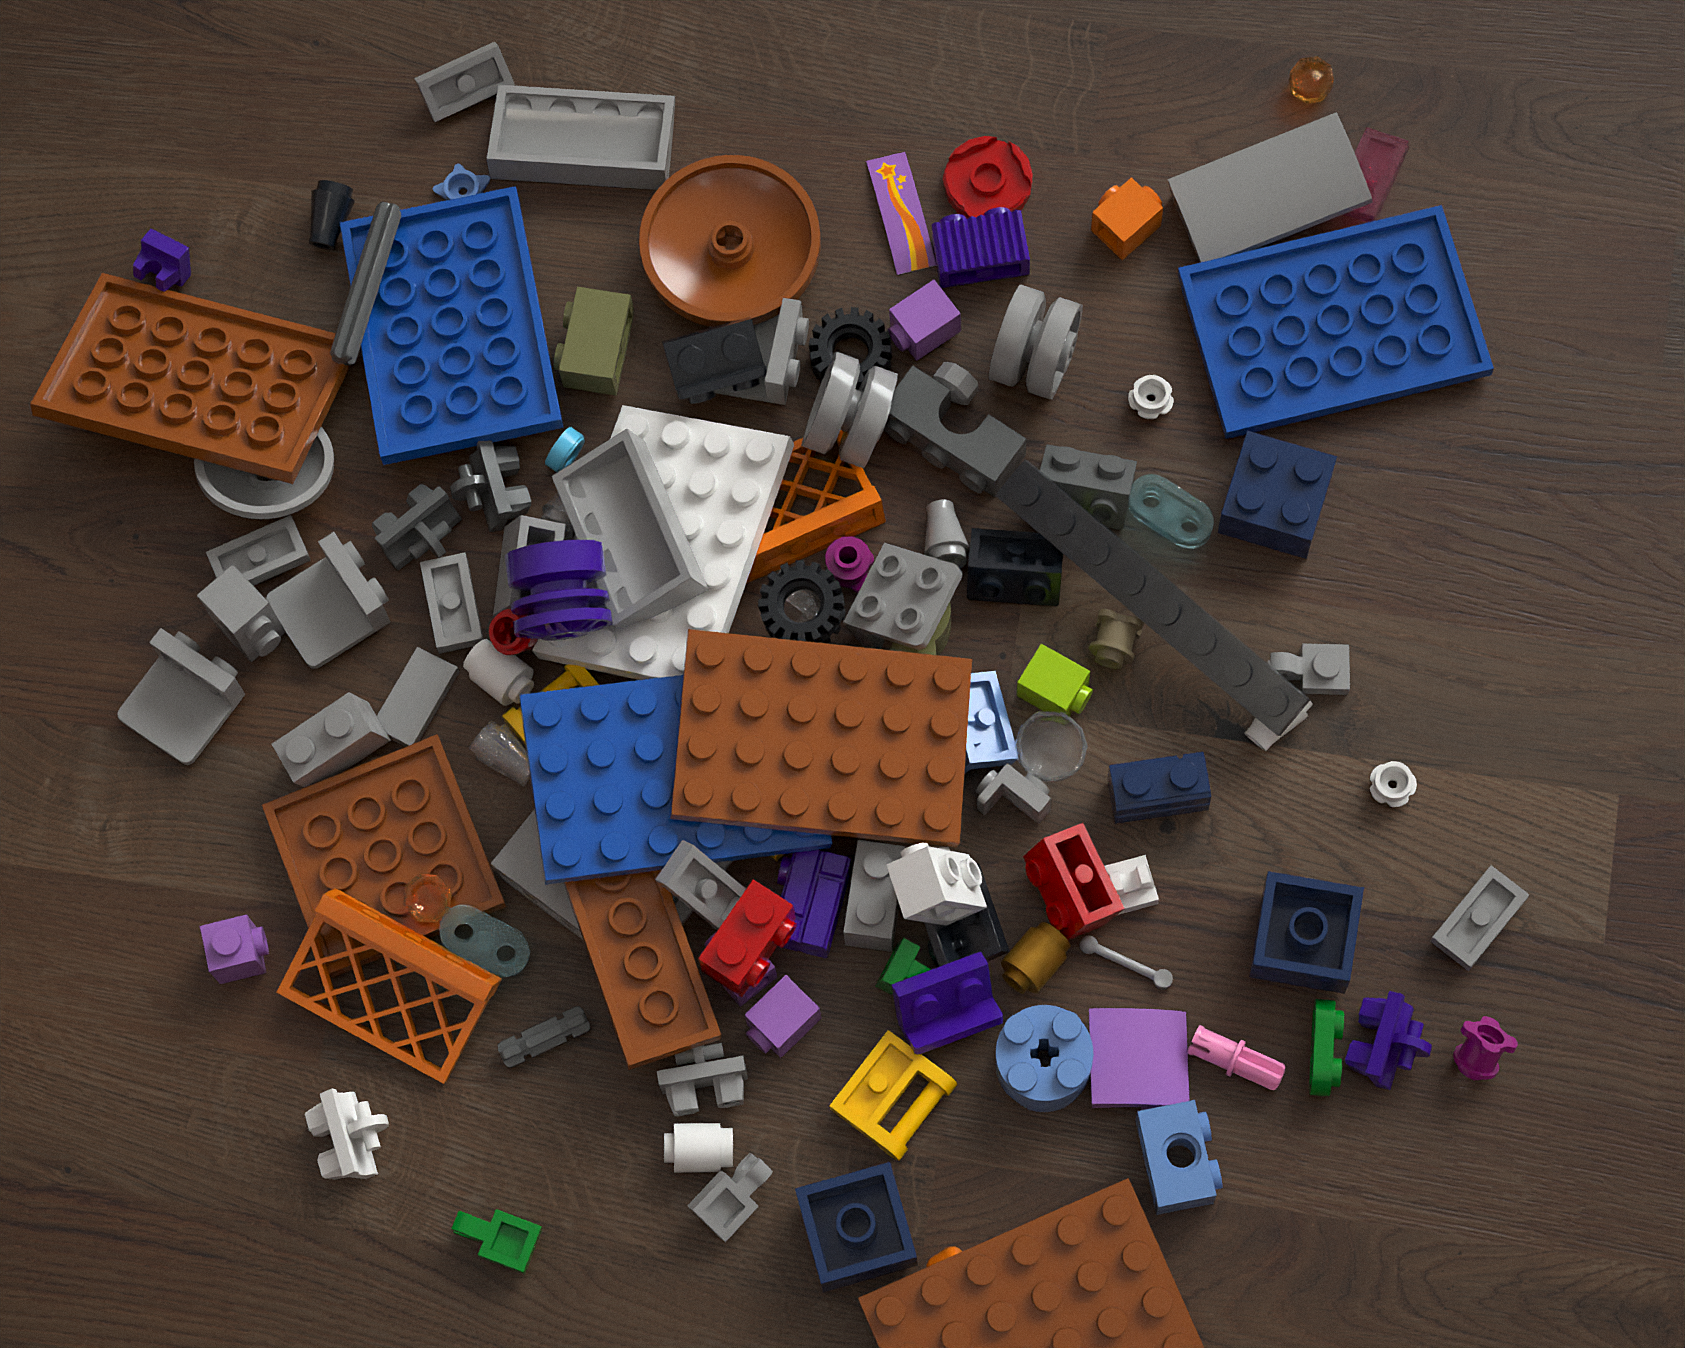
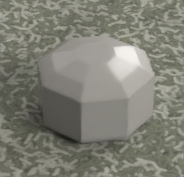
[933,362,978,405]

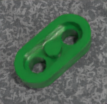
[1309,999,1344,1097]

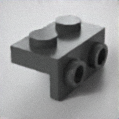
[1040,444,1137,530]

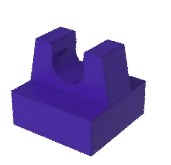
[133,228,191,292]

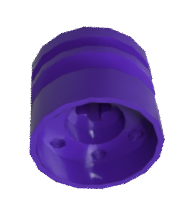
[505,539,613,641]

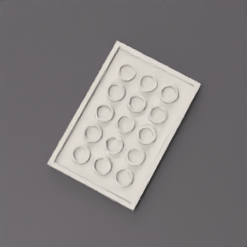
[532,405,794,680]

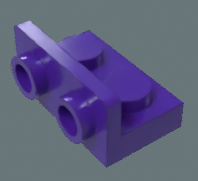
[891,952,1003,1055]

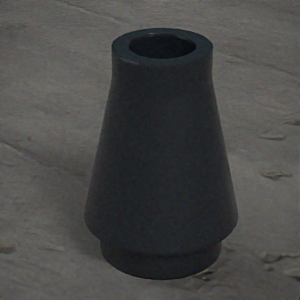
[309,180,355,250]

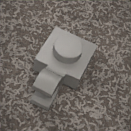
[1267,643,1350,695]
[687,1153,773,1242]

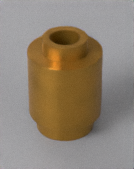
[1001,922,1071,994]

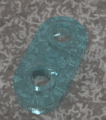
[1128,474,1214,549]
[439,905,530,977]

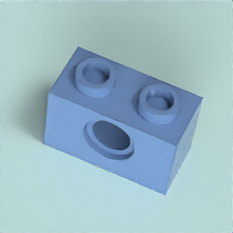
[1135,1100,1223,1215]

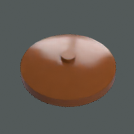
[639,155,821,327]

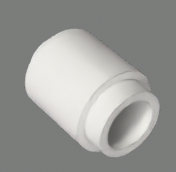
[463,639,534,706]
[664,1123,733,1173]

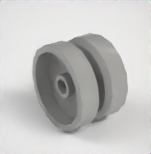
[989,285,1083,399]
[801,352,898,468]

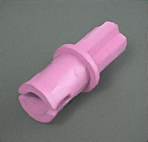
[1187,1025,1285,1090]

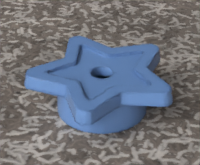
[433,164,490,200]

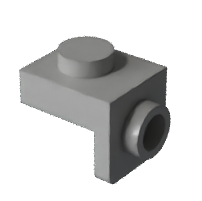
[976,763,1051,824]

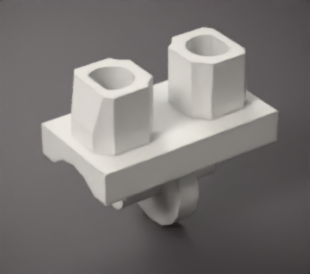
[305,1089,389,1180]

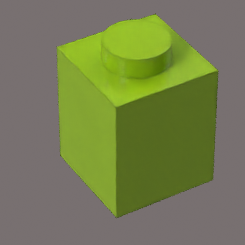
[1017,644,1093,723]

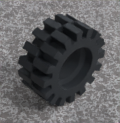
[809,307,892,390]
[758,560,846,644]

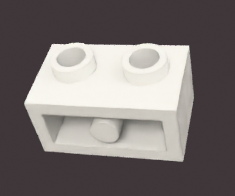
[886,843,987,926]

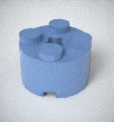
[996,1005,1094,1112]

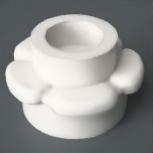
[1128,375,1174,419]
[1370,761,1417,807]

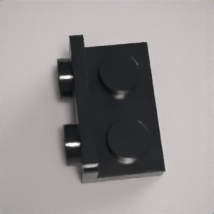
[662,317,767,404]
[967,528,1063,606]

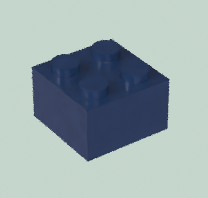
[1218,431,1337,559]
[1249,871,1364,994]
[795,1162,918,1292]

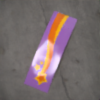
[866,152,936,275]

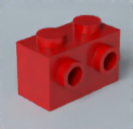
[1023,823,1125,940]
[698,879,797,997]

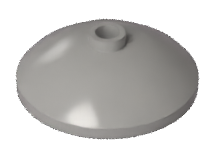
[194,427,334,519]

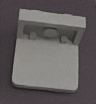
[709,298,809,405]
[266,532,391,669]
[843,543,962,650]
[118,628,245,765]

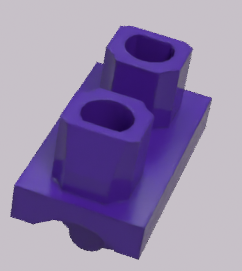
[1345,991,1432,1090]

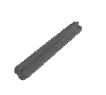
[330,202,402,366]

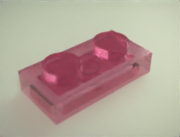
[1343,127,1409,222]

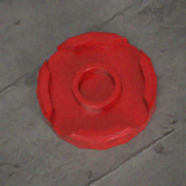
[943,136,1033,219]

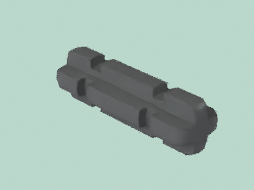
[497,1006,591,1068]

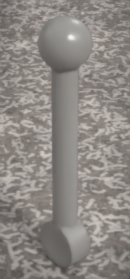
[1079,935,1173,990]

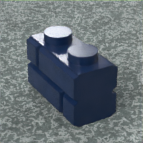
[1107,752,1211,824]

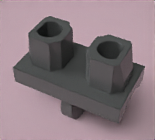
[450,440,531,532]
[372,484,462,571]

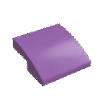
[1089,1008,1189,1110]

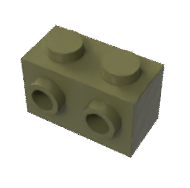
[554,286,635,396]

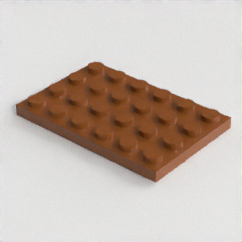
[30,273,350,484]
[670,629,972,848]
[858,1178,1204,1348]

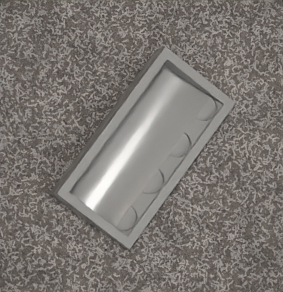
[487,85,675,190]
[1167,112,1373,263]
[552,429,708,628]

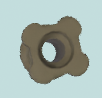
[1088,609,1144,669]

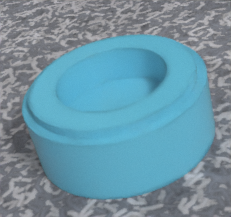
[545,427,585,473]

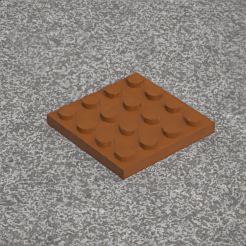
[262,734,507,978]

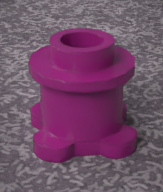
[825,536,874,593]
[1453,1016,1518,1080]

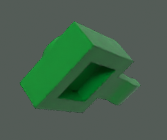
[451,1209,543,1275]

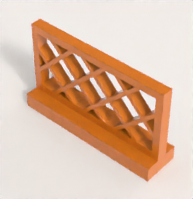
[746,430,886,584]
[276,888,502,1084]

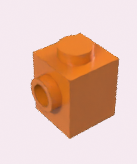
[1091,177,1163,260]

